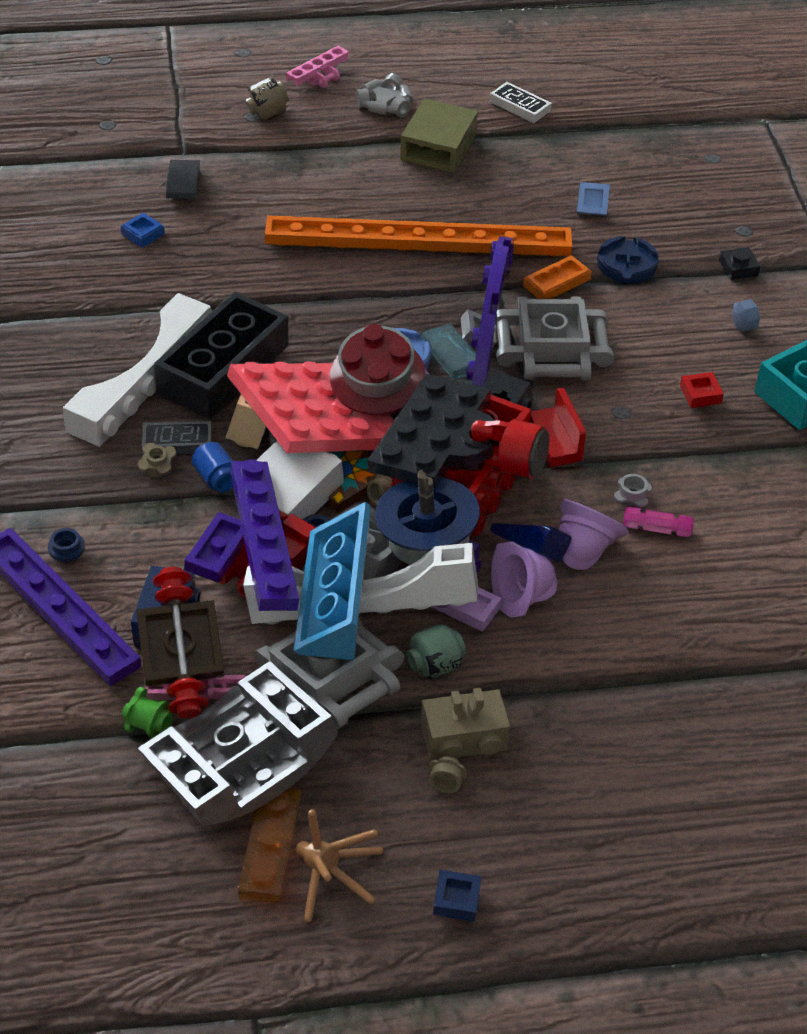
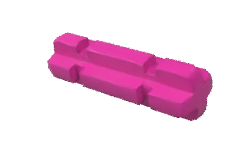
[623,507,694,538]

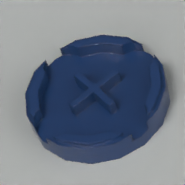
[597,236,658,283]

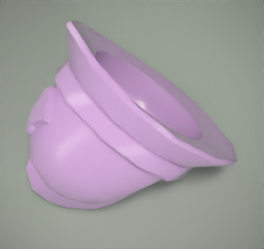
[558,499,629,570]
[491,542,558,618]

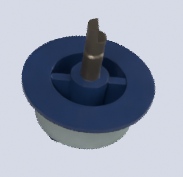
[375,470,480,565]

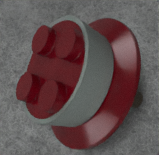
[330,324,426,415]

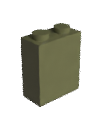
[400,98,478,173]

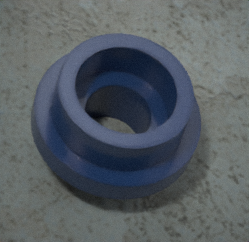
[48,528,85,562]

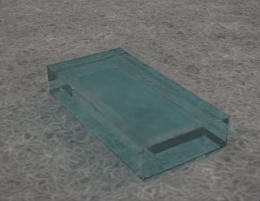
[422,323,476,380]

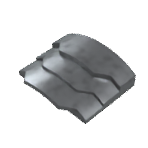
[138,661,338,826]

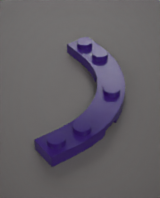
[466,236,515,387]

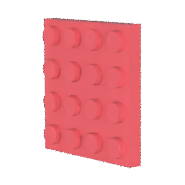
[227,361,394,453]

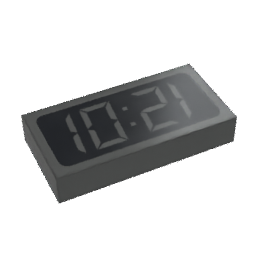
[142,421,212,454]

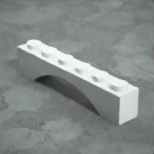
[63,293,211,447]
[243,543,478,625]

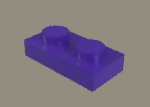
[184,512,245,583]

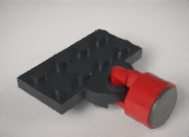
[367,374,550,488]

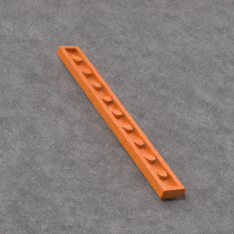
[265,215,572,257]

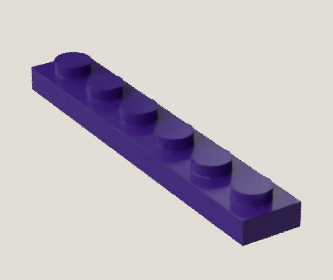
[230,460,299,611]
[0,527,142,686]

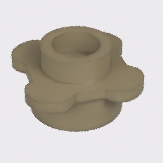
[137,443,176,477]

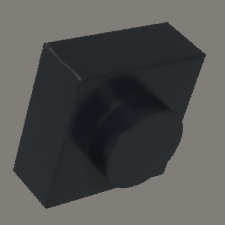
[719,247,761,280]

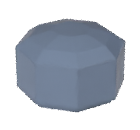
[732,299,760,332]

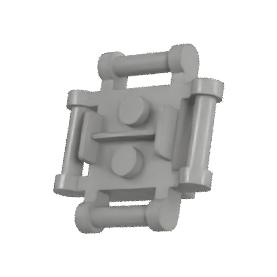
[495,297,614,381]
[254,619,404,730]

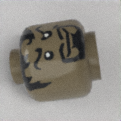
[245,78,289,120]

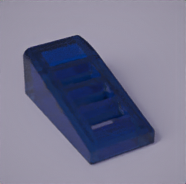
[489,523,572,562]

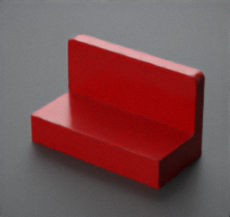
[530,388,586,467]

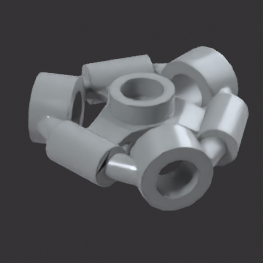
[356,73,413,118]

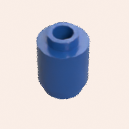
[192,442,233,493]

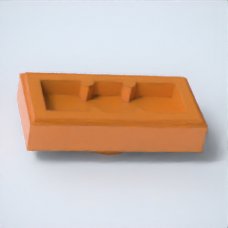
[523,255,592,299]

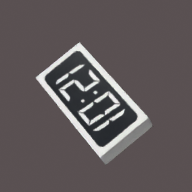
[489,82,551,123]

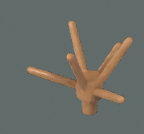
[296,809,384,923]

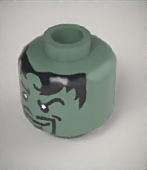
[406,624,466,680]

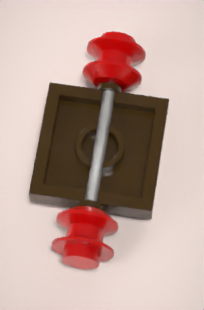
[137,567,224,718]

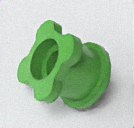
[122,686,173,738]

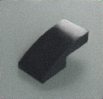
[166,160,200,199]

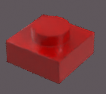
[680,372,724,408]

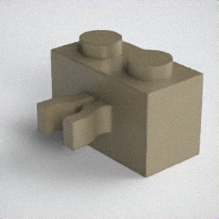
[421,688,510,762]

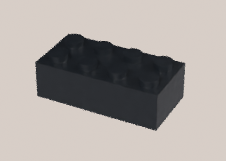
[154,292,289,419]

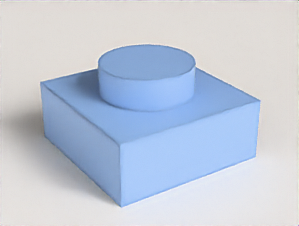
[577,182,610,216]

